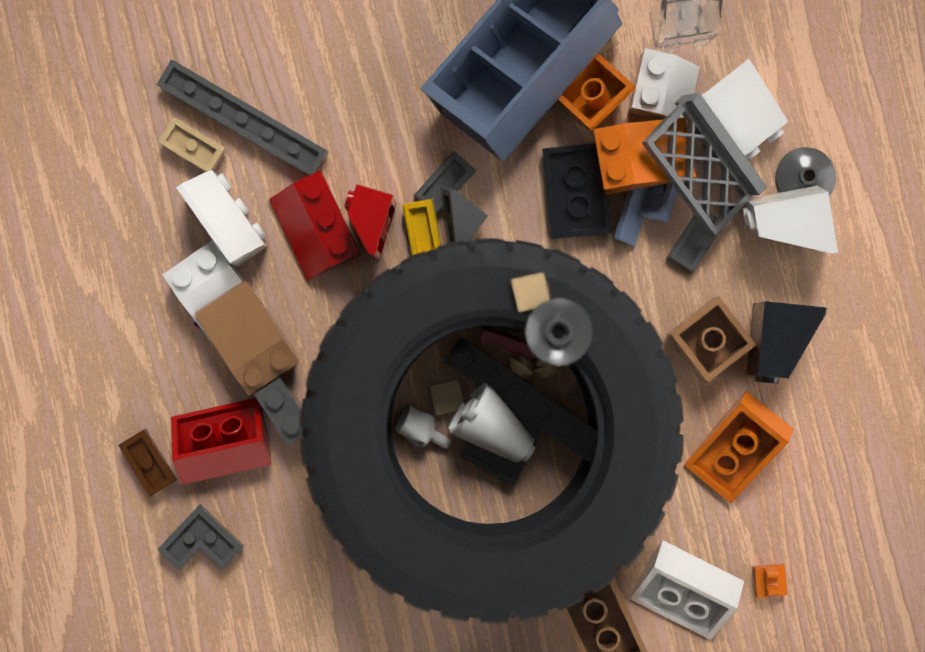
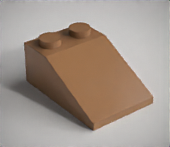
[194,279,300,396]

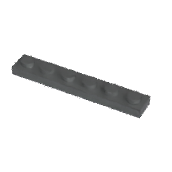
[156,59,328,175]

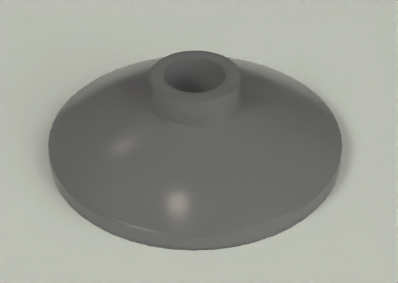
[775,147,836,196]
[526,298,593,365]

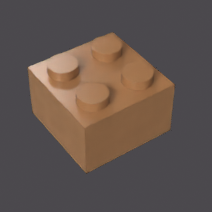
[666,296,756,382]

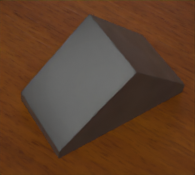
[441,187,488,244]

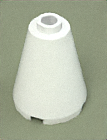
[449,382,535,463]

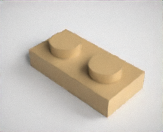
[158,116,227,172]

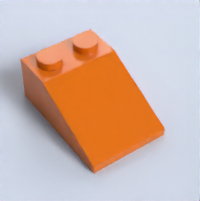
[594,118,697,195]
[684,390,794,503]

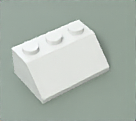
[176,170,268,267]
[630,540,744,640]

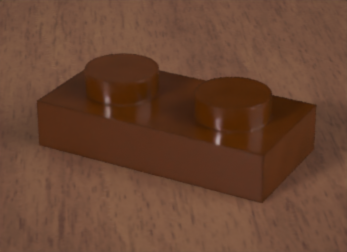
[118,429,178,497]

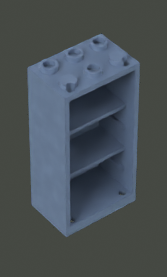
[420,0,622,162]

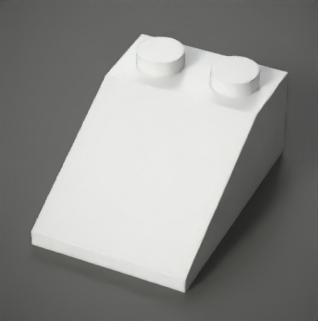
[163,240,244,348]

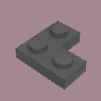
[157,504,245,570]

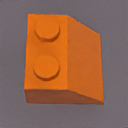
[557,53,636,131]

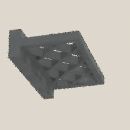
[641,93,767,236]

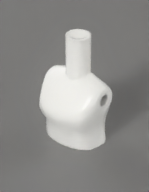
[395,404,451,449]

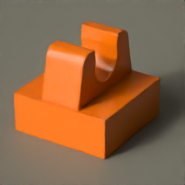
[753,563,787,598]

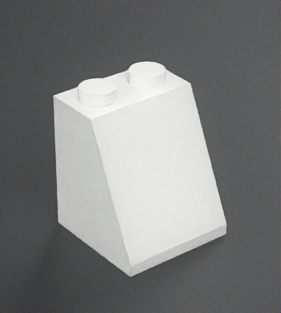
[702,59,788,161]
[742,185,838,254]

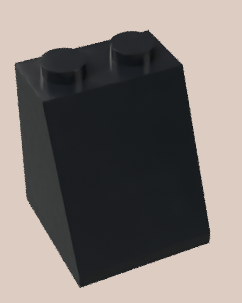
[746,301,827,384]

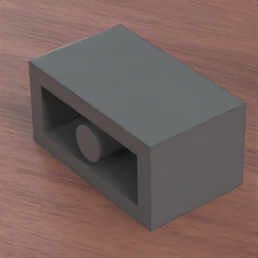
[254,377,303,445]

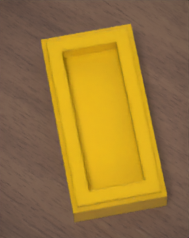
[402,198,442,255]

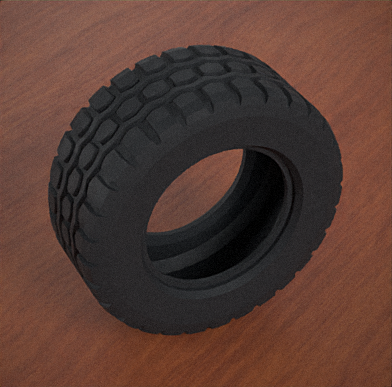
[300,238,684,623]

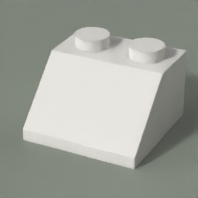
[628,48,700,122]

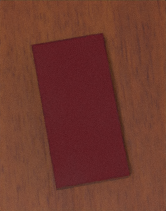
[480,327,538,360]

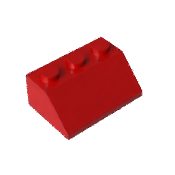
[269,170,362,281]
[344,184,397,261]
[171,398,272,485]

